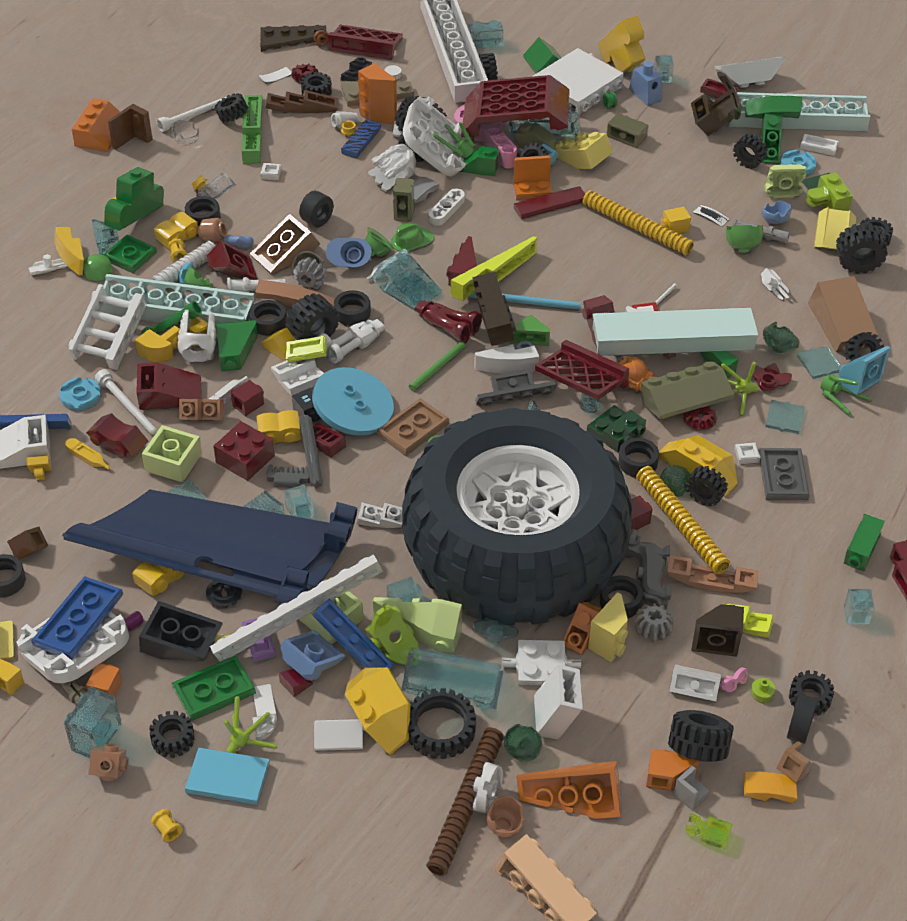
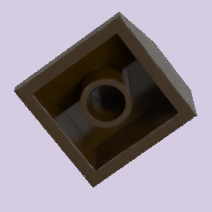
[691,604,744,657]

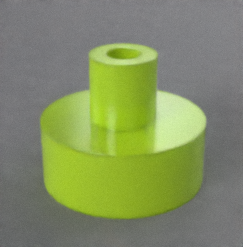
[751,678,776,703]

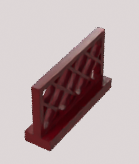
[328,24,403,60]
[535,340,629,400]

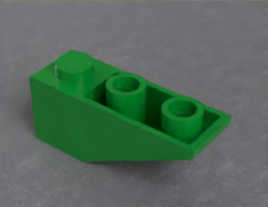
[761,113,782,164]

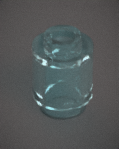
[579,388,601,413]

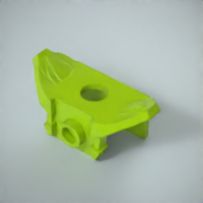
[364,603,420,668]

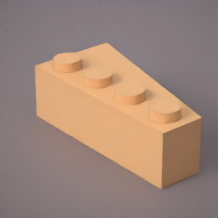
[494,834,597,921]

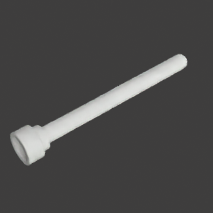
[156,96,227,132]
[95,369,157,435]

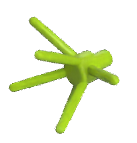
[721,362,758,416]
[224,696,278,754]

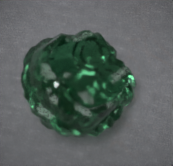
[763,322,800,353]

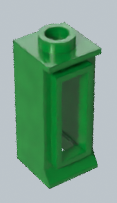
[844,514,885,571]

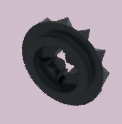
[206,581,242,608]

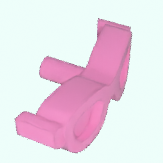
[719,667,748,692]

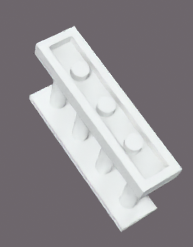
[68,284,146,370]

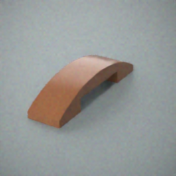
[667,555,759,593]

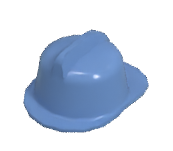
[326,238,372,268]

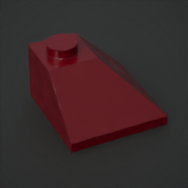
[206,240,258,280]

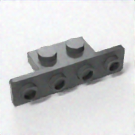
[475,369,557,406]

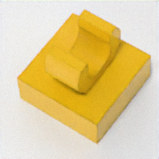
[27,456,52,481]

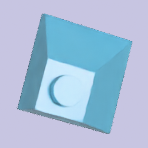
[839,346,890,395]

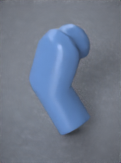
[225,236,254,249]

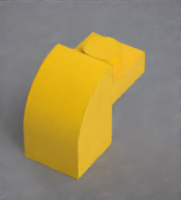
[135,326,180,363]

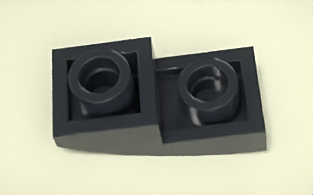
[340,57,372,81]

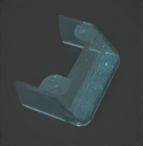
[401,647,504,709]

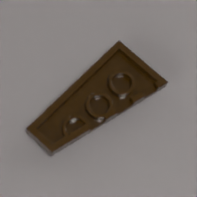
[260,25,327,52]

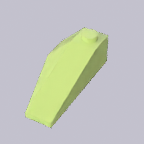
[373,597,462,654]

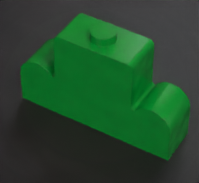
[104,167,164,231]

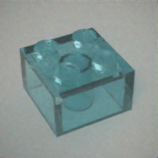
[64,687,122,758]

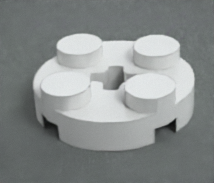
[473,762,503,814]

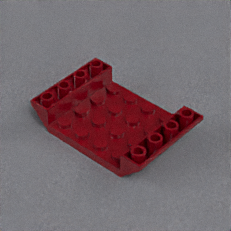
[461,75,570,138]

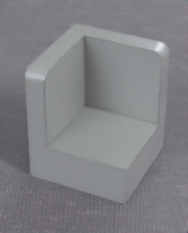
[674,766,709,811]

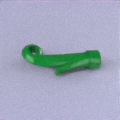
[141,301,202,335]

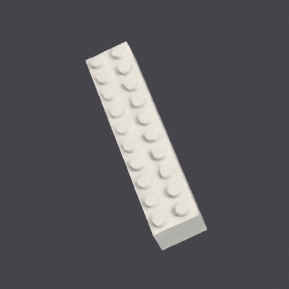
[420,0,488,103]

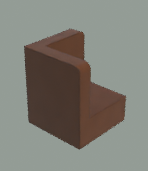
[7,526,48,560]

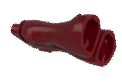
[415,300,482,343]

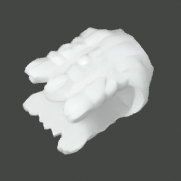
[368,144,416,192]
[178,310,216,363]

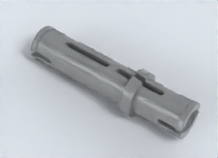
[733,220,790,243]

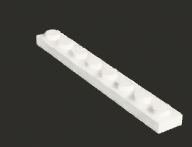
[210,555,383,662]

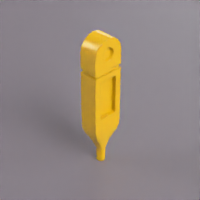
[65,438,111,470]

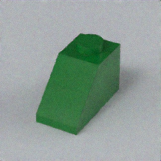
[460,146,499,177]

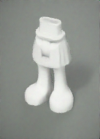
[317,319,385,364]

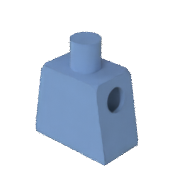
[629,61,662,106]

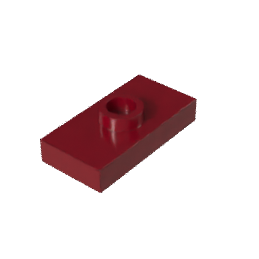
[700,78,739,98]

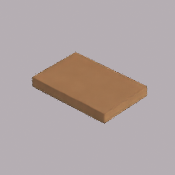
[376,398,449,456]

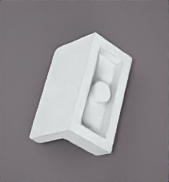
[670,665,721,701]

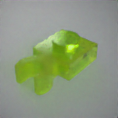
[685,814,733,850]

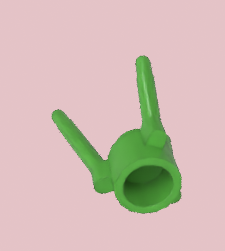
[433,122,475,158]
[820,374,872,414]

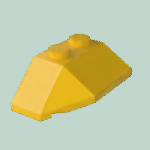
[659,435,738,497]
[345,668,411,755]

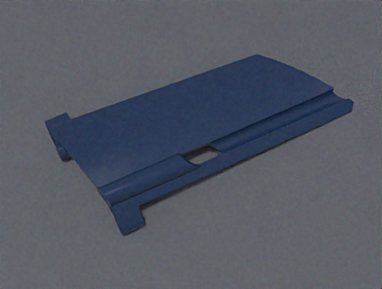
[62,489,358,605]

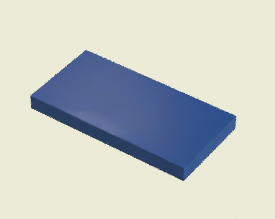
[31,576,124,660]

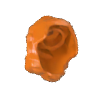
[618,356,656,392]

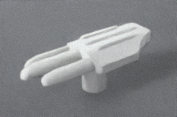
[28,255,68,276]
[761,268,790,300]

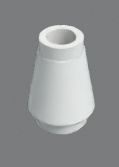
[331,111,358,129]

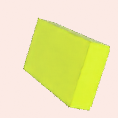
[286,336,327,362]

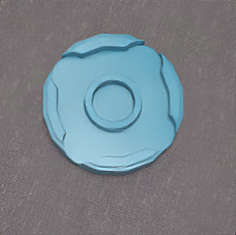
[780,150,816,176]
[59,377,101,411]

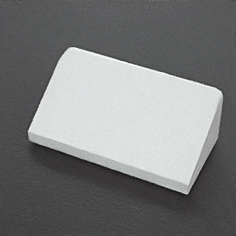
[314,719,363,751]

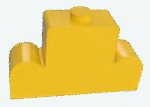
[597,15,646,73]

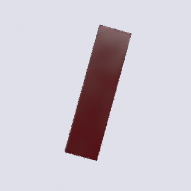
[514,186,585,219]

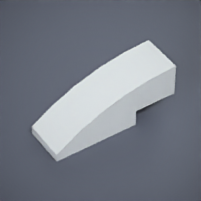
[474,344,539,374]

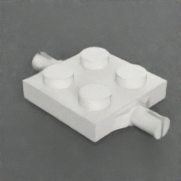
[502,640,581,686]

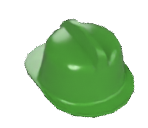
[391,223,434,252]
[365,227,393,258]

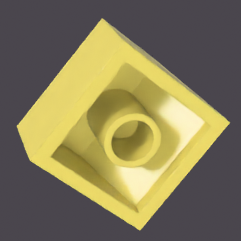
[588,592,628,663]

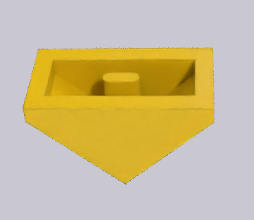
[261,328,295,361]

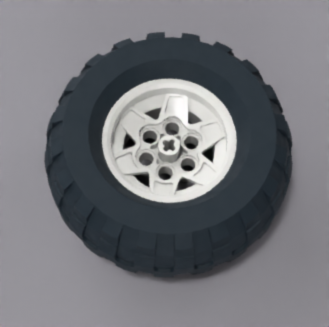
[402,408,632,625]

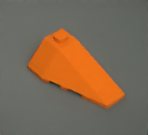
[516,761,621,819]

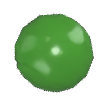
[83,254,113,281]
[185,267,213,294]

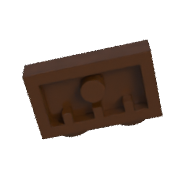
[108,104,153,150]

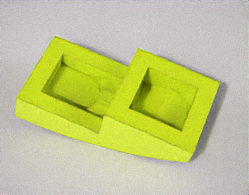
[727,604,774,638]

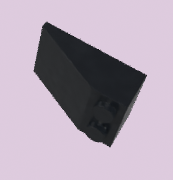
[139,601,223,661]

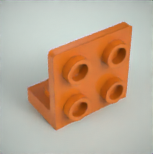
[513,156,553,200]

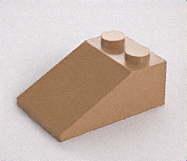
[250,214,320,274]

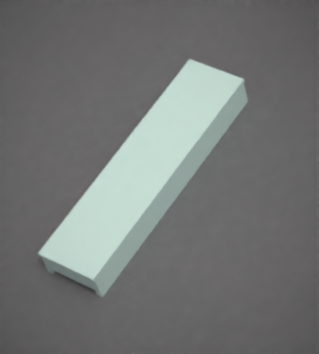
[729,92,870,131]
[99,274,255,330]
[593,308,758,356]

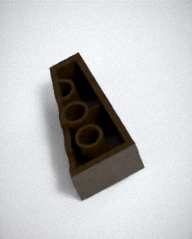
[472,272,517,346]

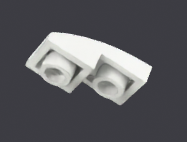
[356,502,402,528]

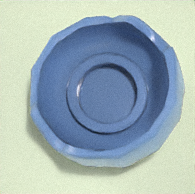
[762,201,792,225]

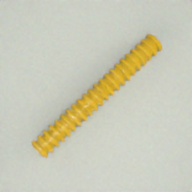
[583,190,694,256]
[636,466,730,574]

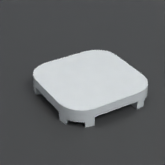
[403,96,467,176]
[16,612,129,683]

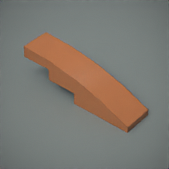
[255,279,335,307]

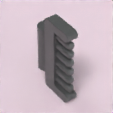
[266,464,309,487]

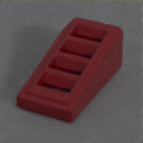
[313,423,346,458]

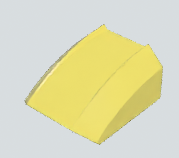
[814,207,856,250]

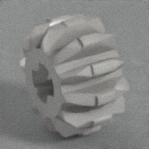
[293,257,327,290]
[634,603,674,642]

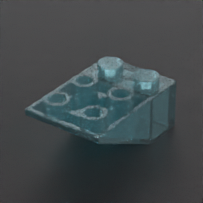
[371,248,442,311]

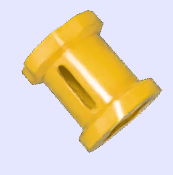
[168,239,187,263]
[151,808,183,843]

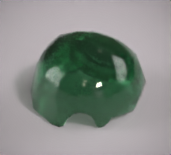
[660,465,691,497]
[504,724,543,762]

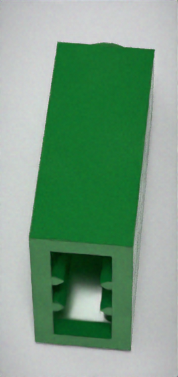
[216,320,258,371]

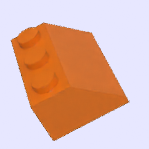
[358,63,397,124]
[72,98,120,152]

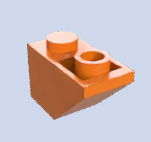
[563,602,602,655]
[646,749,700,791]

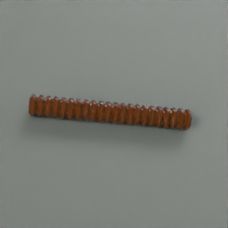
[426,727,504,876]

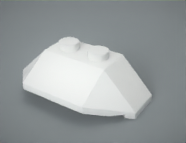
[715,57,785,88]

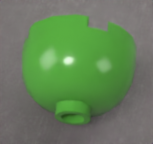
[726,225,763,253]

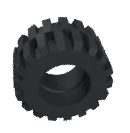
[836,223,888,274]
[285,293,340,340]
[668,710,734,762]

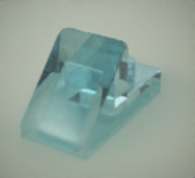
[92,219,119,255]

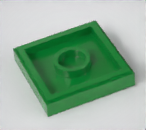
[103,234,157,273]

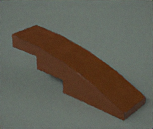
[266,90,338,113]

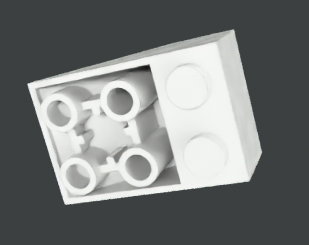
[0,415,51,469]

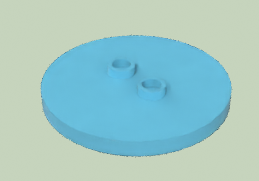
[312,367,394,436]

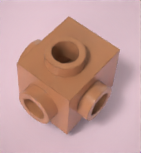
[89,744,129,781]

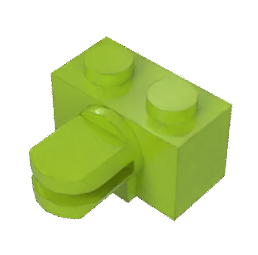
[806,172,853,211]

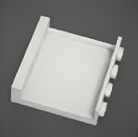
[533,48,623,116]

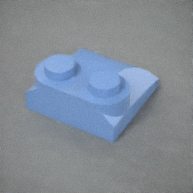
[280,630,346,680]

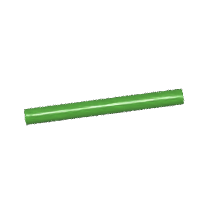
[409,341,466,391]

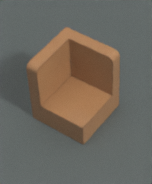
[777,741,811,783]

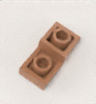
[179,399,224,420]

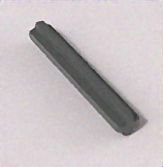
[299,415,323,488]

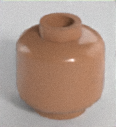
[198,218,227,243]

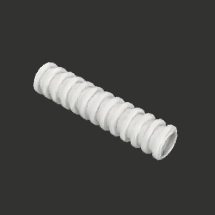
[151,241,216,289]

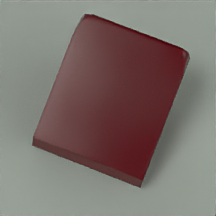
[279,669,313,697]

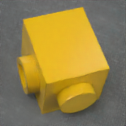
[660,206,691,234]

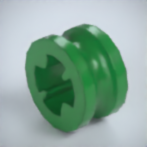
[603,92,617,109]

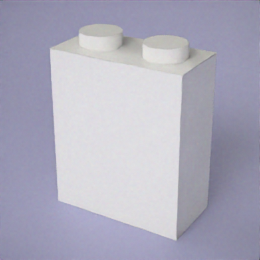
[534,664,583,740]

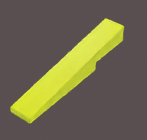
[451,236,537,301]

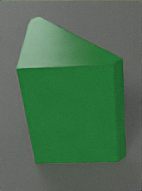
[523,37,562,74]

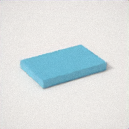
[185,747,270,805]

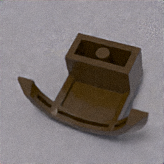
[691,72,742,136]

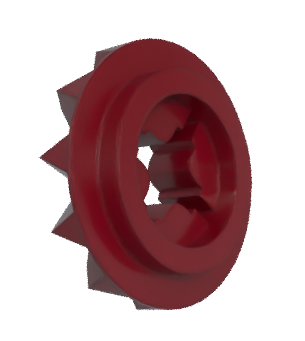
[291,63,318,82]
[684,406,717,430]

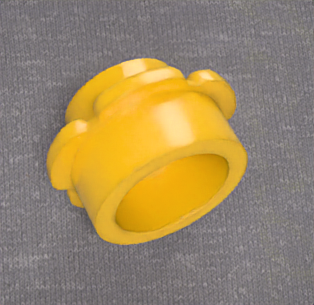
[341,121,358,137]
[191,175,208,192]

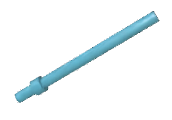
[468,292,581,310]

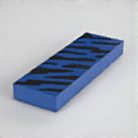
[341,119,381,158]

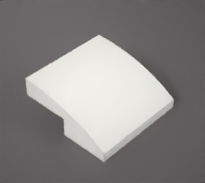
[271,359,324,396]

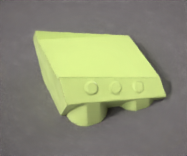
[763,164,807,198]

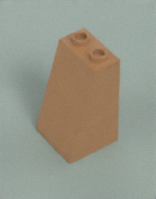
[808,276,878,352]

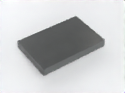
[759,448,809,500]

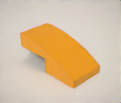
[743,772,798,803]

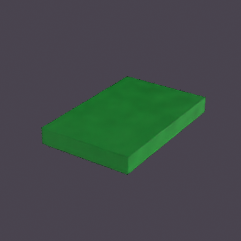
[171,655,256,721]

